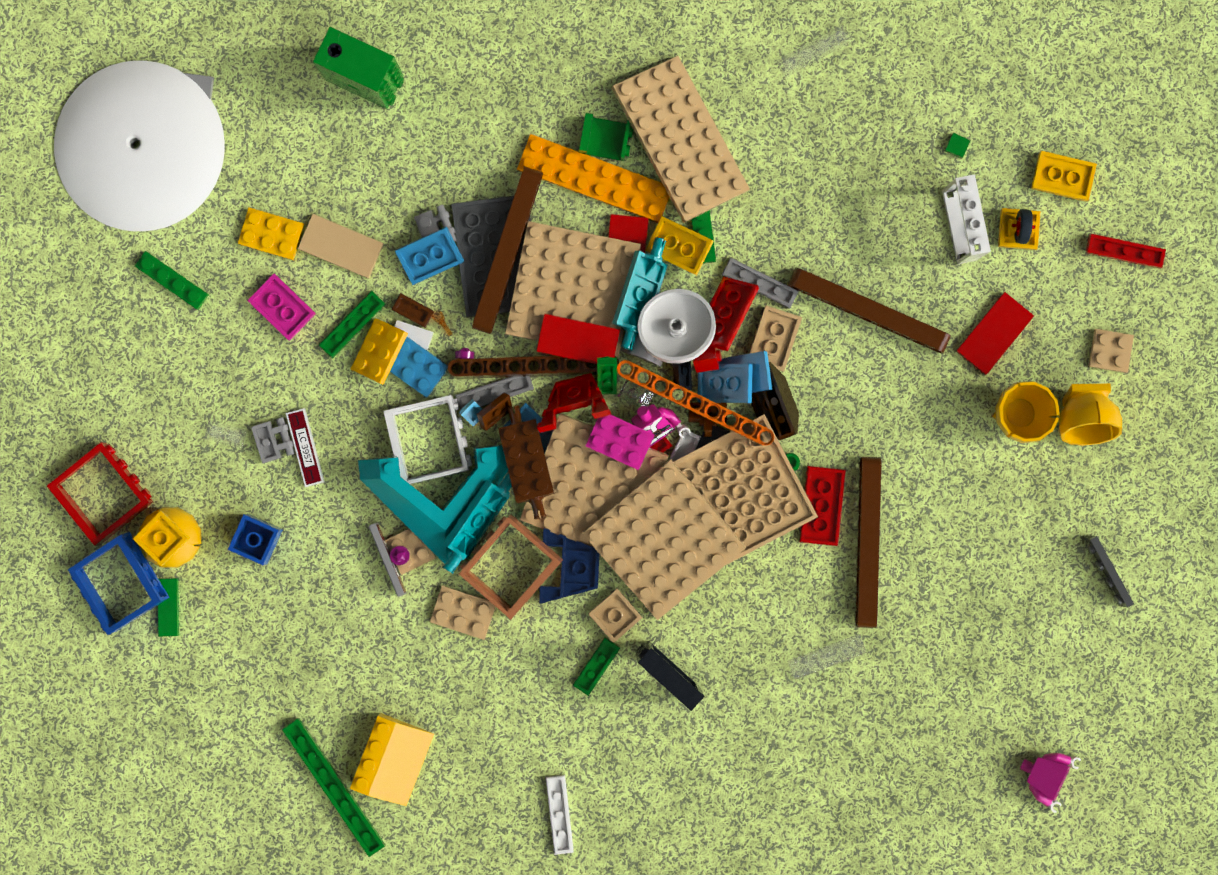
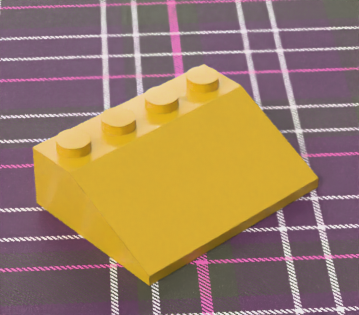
[350,713,434,806]

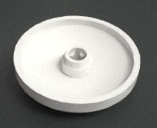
[638,289,716,363]

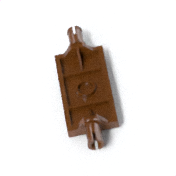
[498,406,554,520]

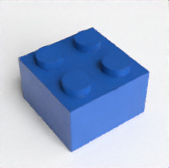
[228,514,283,565]

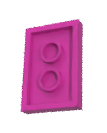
[247,273,316,341]
[586,415,655,470]

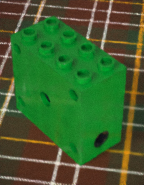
[313,27,404,109]

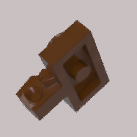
[688,402,727,437]

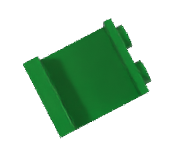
[579,113,633,161]

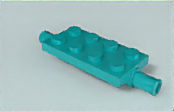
[612,237,668,351]
[443,471,512,574]

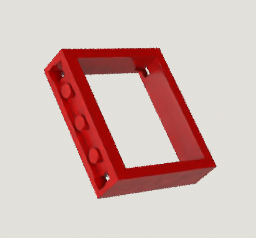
[47,442,153,546]

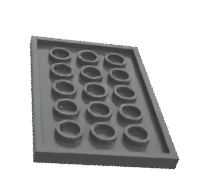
[452,195,531,318]

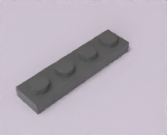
[1085,536,1134,608]

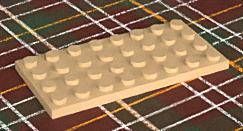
[612,56,750,223]

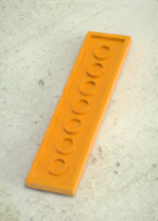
[517,134,669,223]

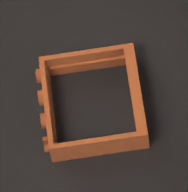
[459,514,563,620]

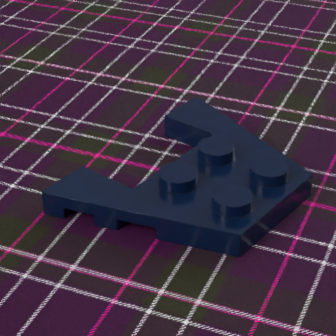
[539,528,600,604]

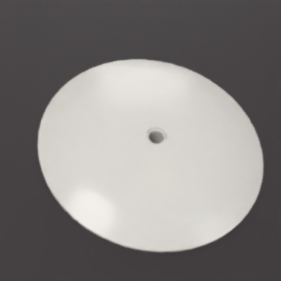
[54,61,225,231]

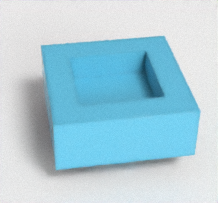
[459,399,483,427]

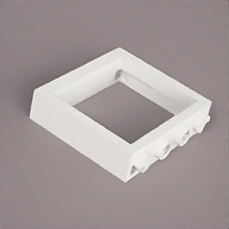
[942,174,991,265]
[384,395,472,484]

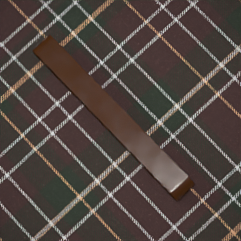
[472,166,543,334]
[788,268,951,354]
[448,356,619,379]
[856,457,882,628]

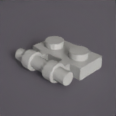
[414,205,457,242]
[251,417,294,464]

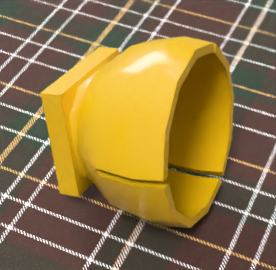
[992,381,1060,443]
[1059,383,1122,446]
[133,507,201,568]

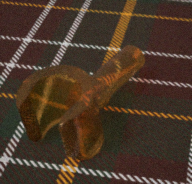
[432,311,453,337]

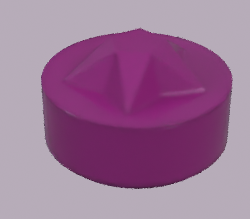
[455,348,474,359]
[390,546,410,565]

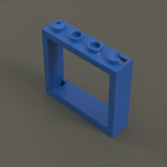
[68,532,170,635]

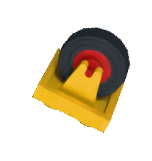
[998,208,1041,250]

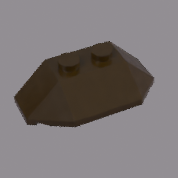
[751,362,799,440]

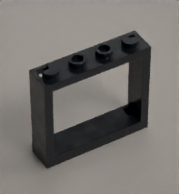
[636,641,705,711]

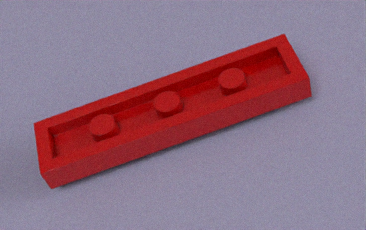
[1086,234,1166,269]

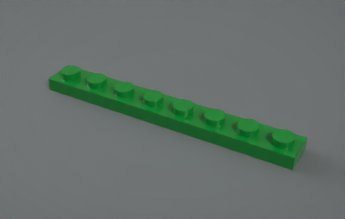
[282,718,386,857]

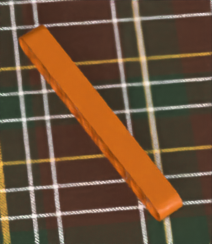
[617,360,774,446]

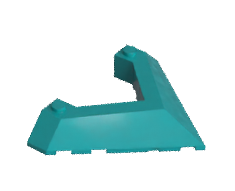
[358,445,508,564]

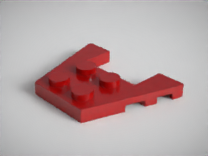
[537,373,611,433]

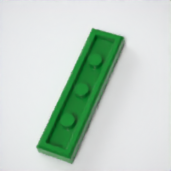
[319,290,386,359]

